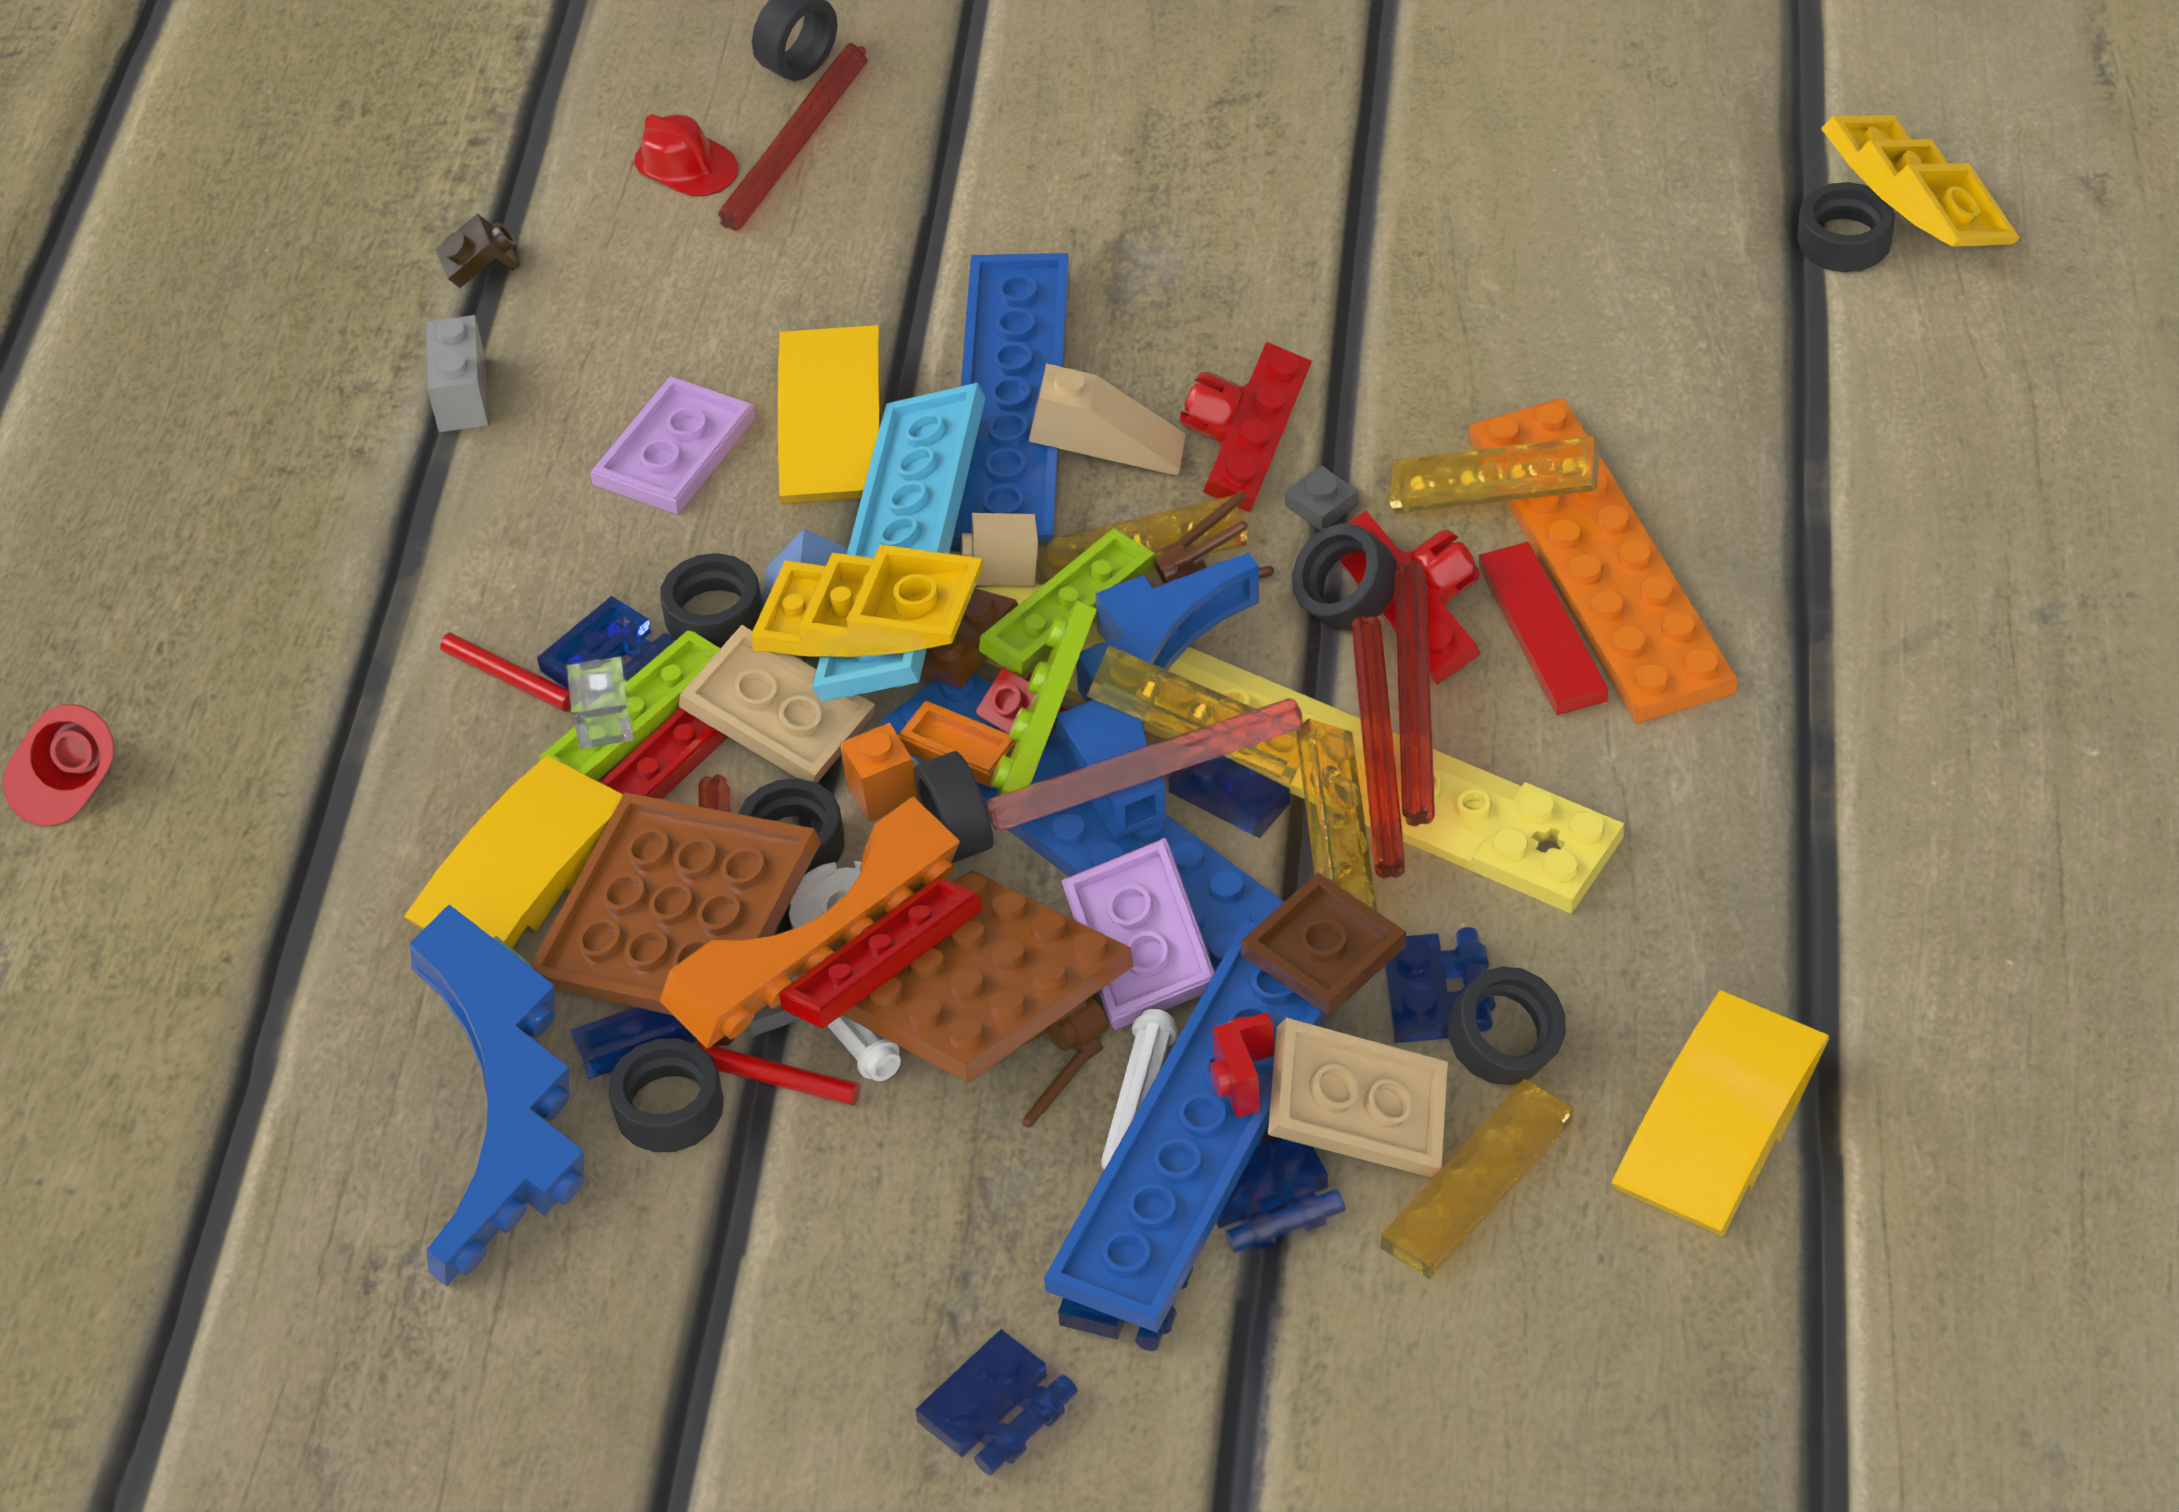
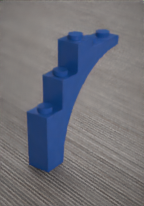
[1055,552,1259,840]
[410,904,585,1287]

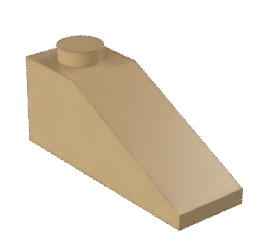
[1028,363,1186,476]

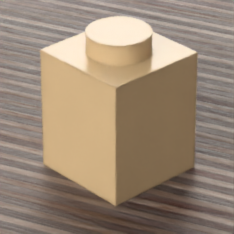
[960,513,1038,587]

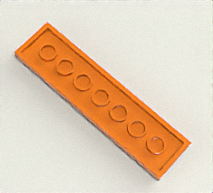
[1469,397,1738,724]

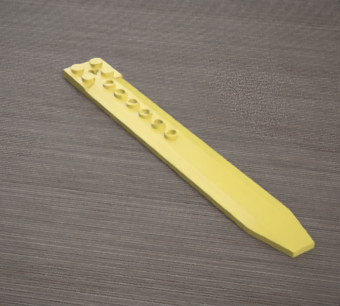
[949,551,1624,914]

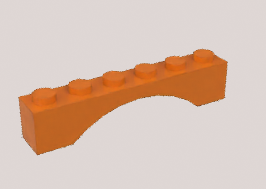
[660,796,960,1049]

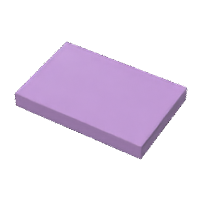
[590,376,757,515]
[1061,838,1215,1030]

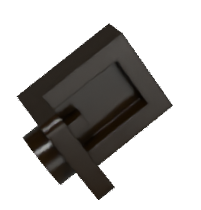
[435,213,520,288]

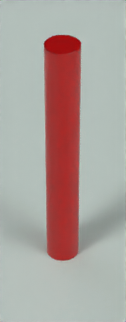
[440,632,576,712]
[696,1042,860,1106]

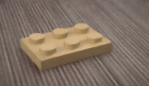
[679,625,875,783]
[1268,1018,1448,1178]

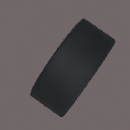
[751,0,838,81]
[1797,182,1895,272]
[1292,523,1398,631]
[660,553,763,649]
[914,751,993,863]
[738,778,844,875]
[1448,966,1566,1085]
[608,1038,724,1152]

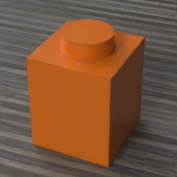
[840,723,918,822]

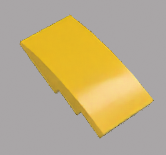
[1821,115,2020,247]
[778,325,883,504]
[751,544,984,657]
[404,755,623,948]
[1611,990,1829,1237]

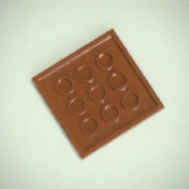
[531,792,821,1016]
[842,870,1134,1083]

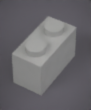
[426,315,488,432]

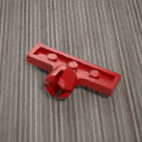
[1180,341,1312,512]
[1338,510,1481,685]

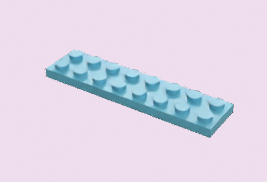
[812,383,986,702]

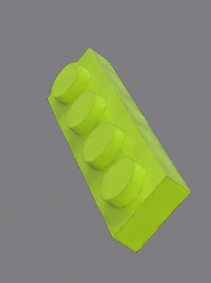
[979,528,1155,677]
[990,600,1097,816]
[539,631,720,781]

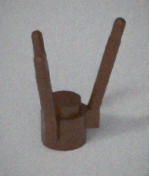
[1154,491,1274,585]
[1020,997,1108,1127]

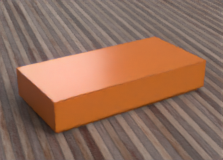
[898,700,1017,788]

